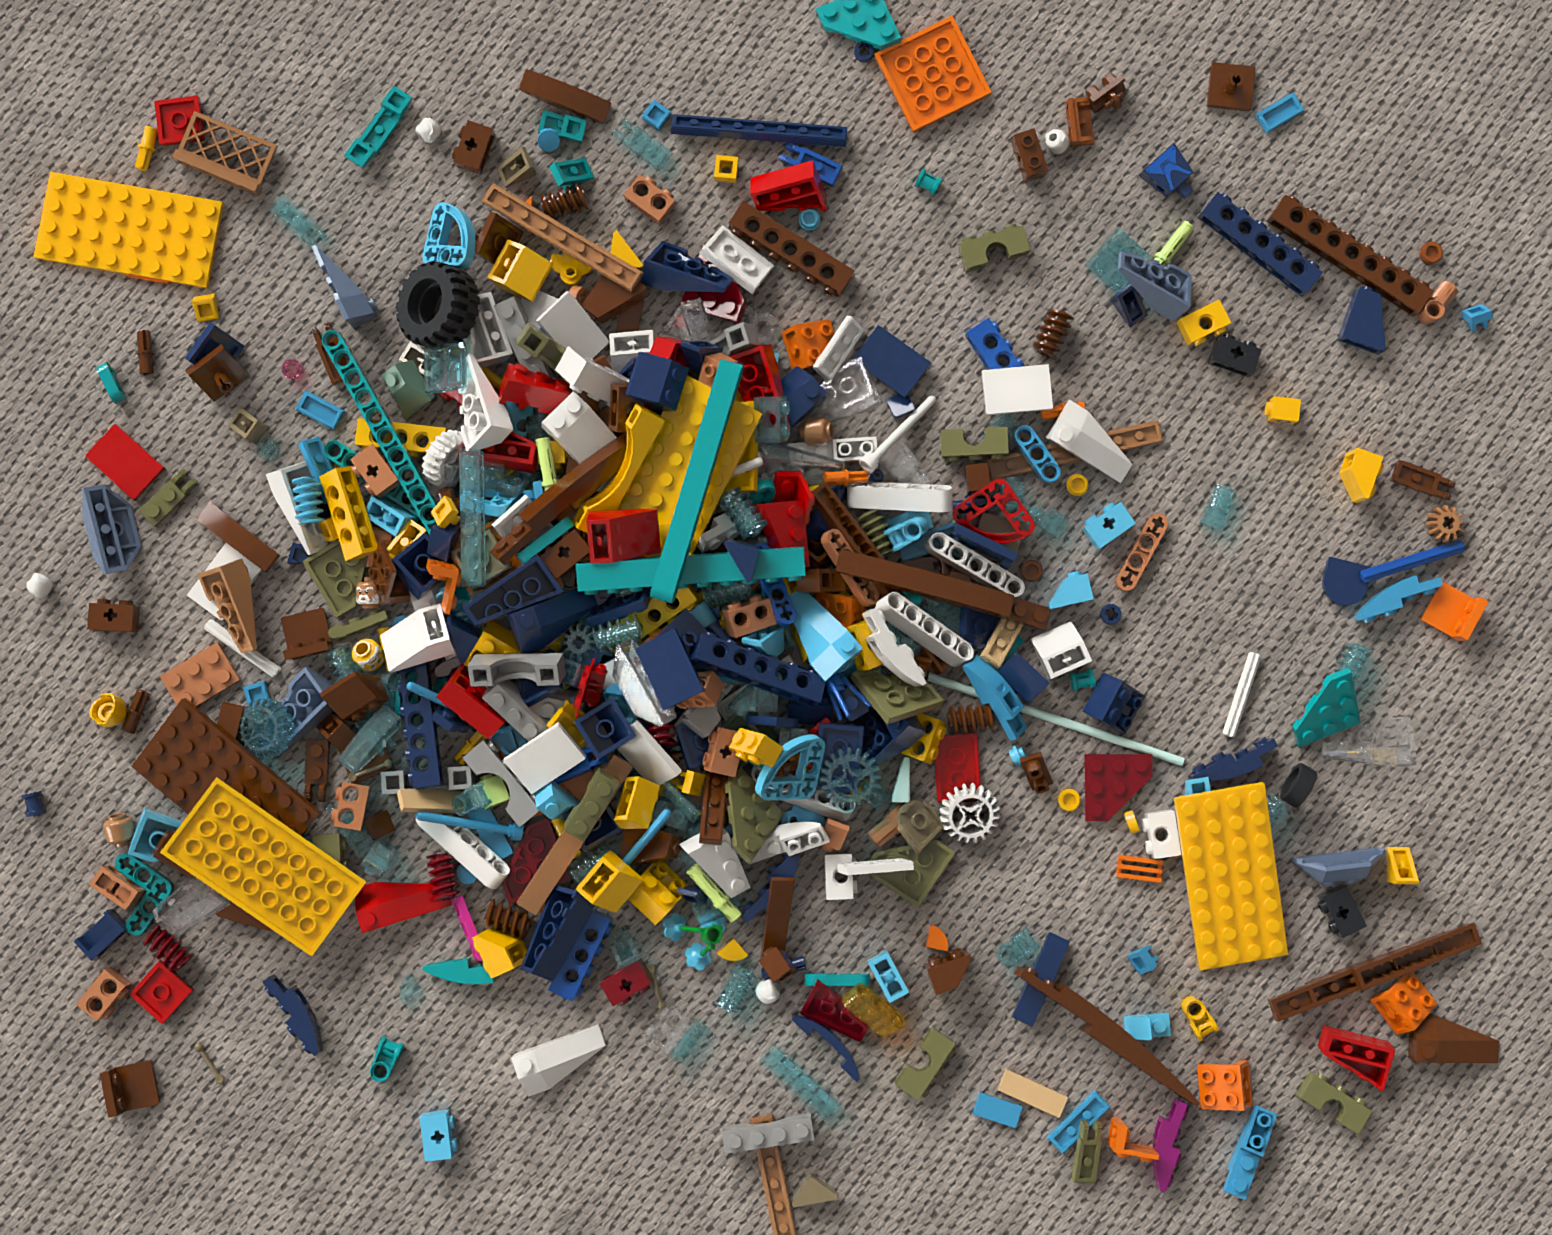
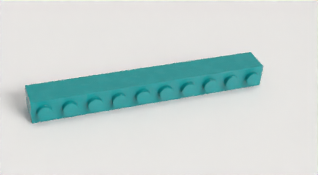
[576,547,806,595]

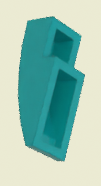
[423,957,496,984]

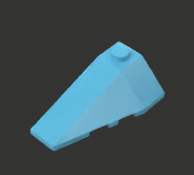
[785,590,863,682]
[128,808,182,862]

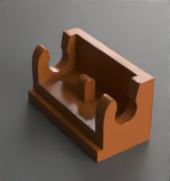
[1065,97,1095,147]

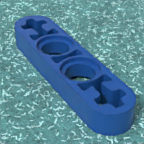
[755,543,796,627]

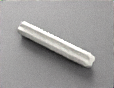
[204,619,281,677]
[1223,652,1261,737]

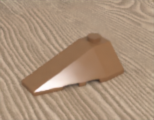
[197,559,257,653]

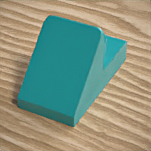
[549,158,594,191]

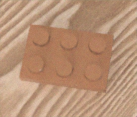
[160,642,241,707]

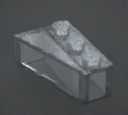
[153,876,231,937]

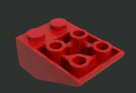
[586,508,661,564]

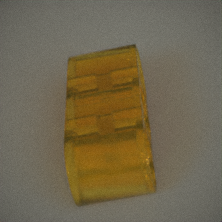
[842,983,905,1038]

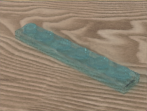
[459,450,486,588]

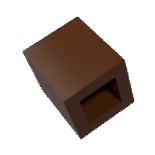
[964,463,990,497]
[758,946,797,983]

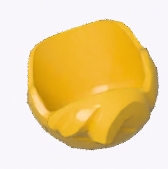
[90,693,127,727]

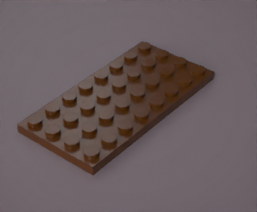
[131,698,321,836]

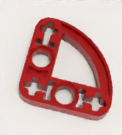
[952,478,1035,543]

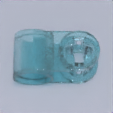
[452,782,492,816]
[996,927,1040,966]

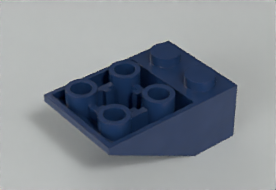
[859,710,926,771]

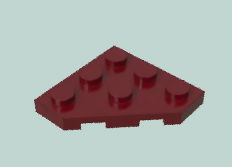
[680,244,747,324]
[1084,754,1152,821]
[501,818,573,904]

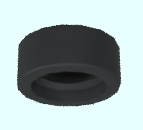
[1280,763,1317,808]

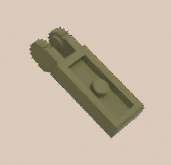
[139,469,198,527]
[327,608,392,640]
[1071,1120,1102,1183]

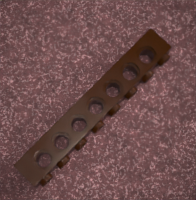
[1266,195,1434,317]

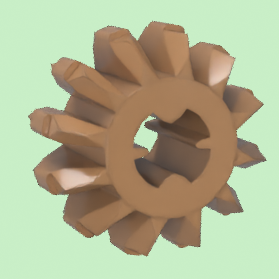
[1425,505,1465,543]

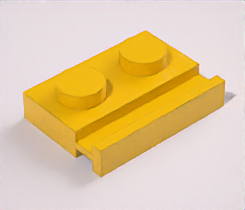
[546,699,587,749]

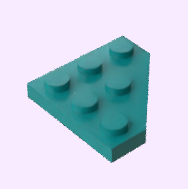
[816,0,901,50]
[1292,668,1361,748]

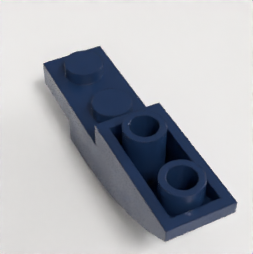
[1188,737,1278,781]
[741,852,801,923]
[262,974,322,1056]

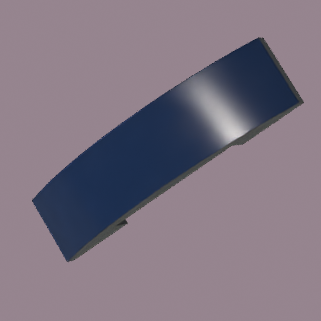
[791,1014,860,1082]

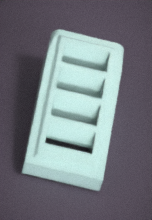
[891,757,910,802]

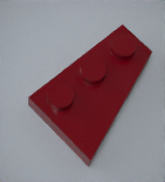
[800,979,870,1042]

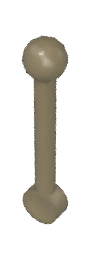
[348,759,393,781]
[647,964,666,1010]
[194,1043,224,1084]

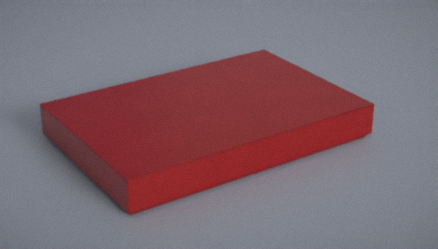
[85,424,165,501]
[934,733,981,802]

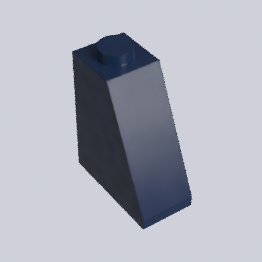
[1337,286,1386,355]

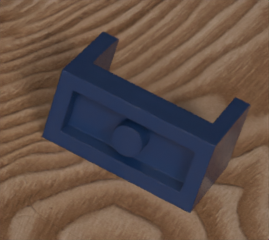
[74,908,127,961]

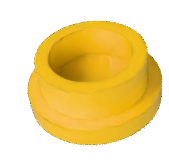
[1066,474,1088,496]

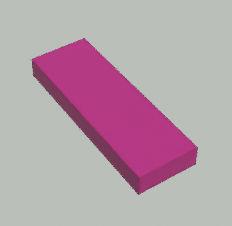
[451,895,482,961]

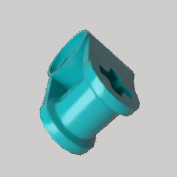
[370,1036,405,1082]

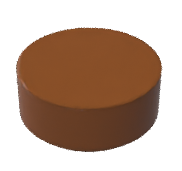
[1419,241,1443,265]

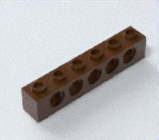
[729,201,855,297]

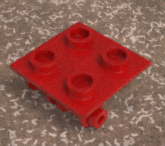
[573,658,608,718]

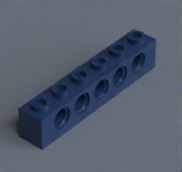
[1198,192,1323,297]
[690,632,826,708]
[396,661,444,789]

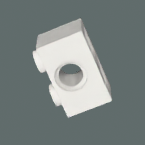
[1142,810,1181,859]
[824,853,857,900]

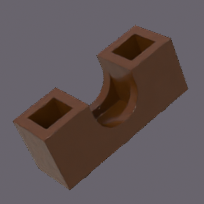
[796,569,857,592]

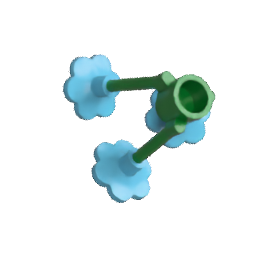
[663,910,726,971]

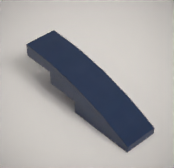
[1011,932,1070,1027]

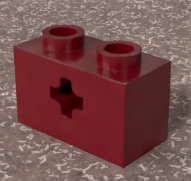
[599,957,654,1006]

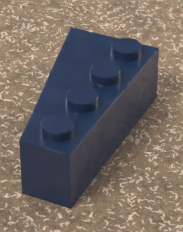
[461,554,564,626]
[520,885,595,982]

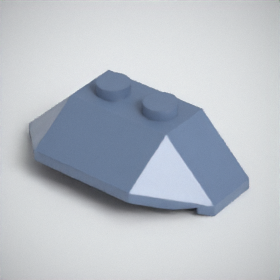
[82,484,141,575]
[1291,847,1386,886]

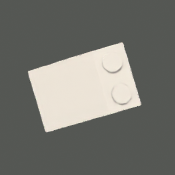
[542,391,617,464]

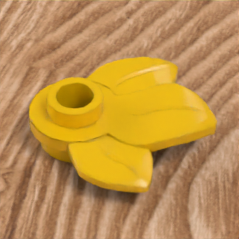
[550,253,592,286]

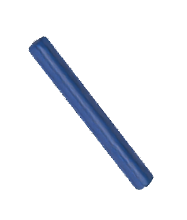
[1360,540,1465,583]

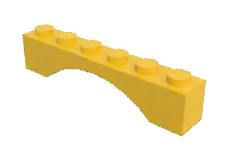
[572,403,665,533]

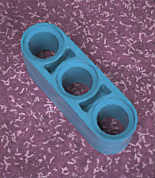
[1013,425,1061,484]

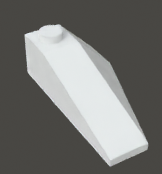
[1046,400,1132,483]

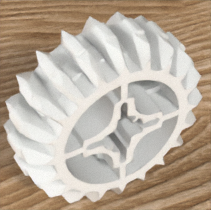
[421,429,471,488]
[940,783,1000,844]

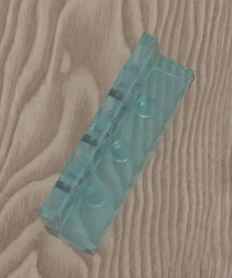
[759,1043,841,1121]

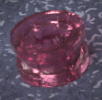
[282,359,304,380]

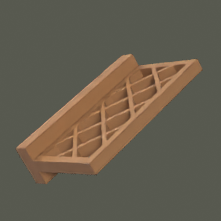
[172,111,278,196]

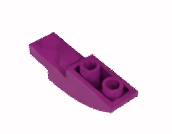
[1152,1097,1189,1193]

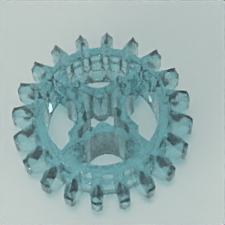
[238,698,295,758]
[820,747,881,809]

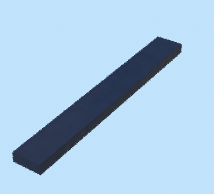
[671,114,847,147]

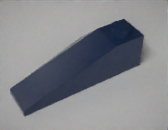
[642,241,734,292]
[758,366,828,456]
[507,588,598,654]

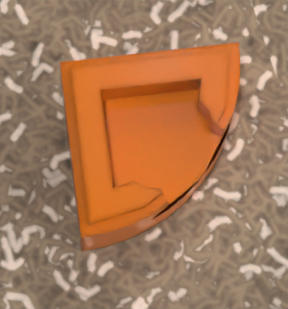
[926,924,948,952]

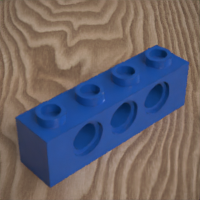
[965,317,1025,370]
[548,909,614,1001]

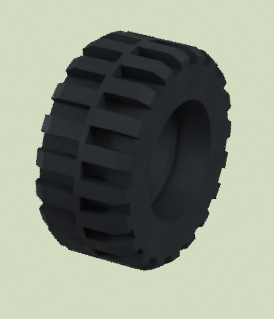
[396,261,480,351]

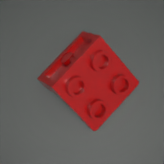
[772,471,815,525]

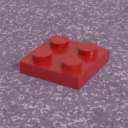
[154,95,205,146]
[129,960,194,1024]

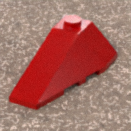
[729,344,791,438]
[355,882,452,933]

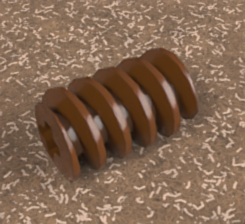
[540,183,589,220]
[1032,309,1075,360]
[947,704,994,734]
[484,898,534,940]

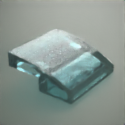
[424,342,467,394]

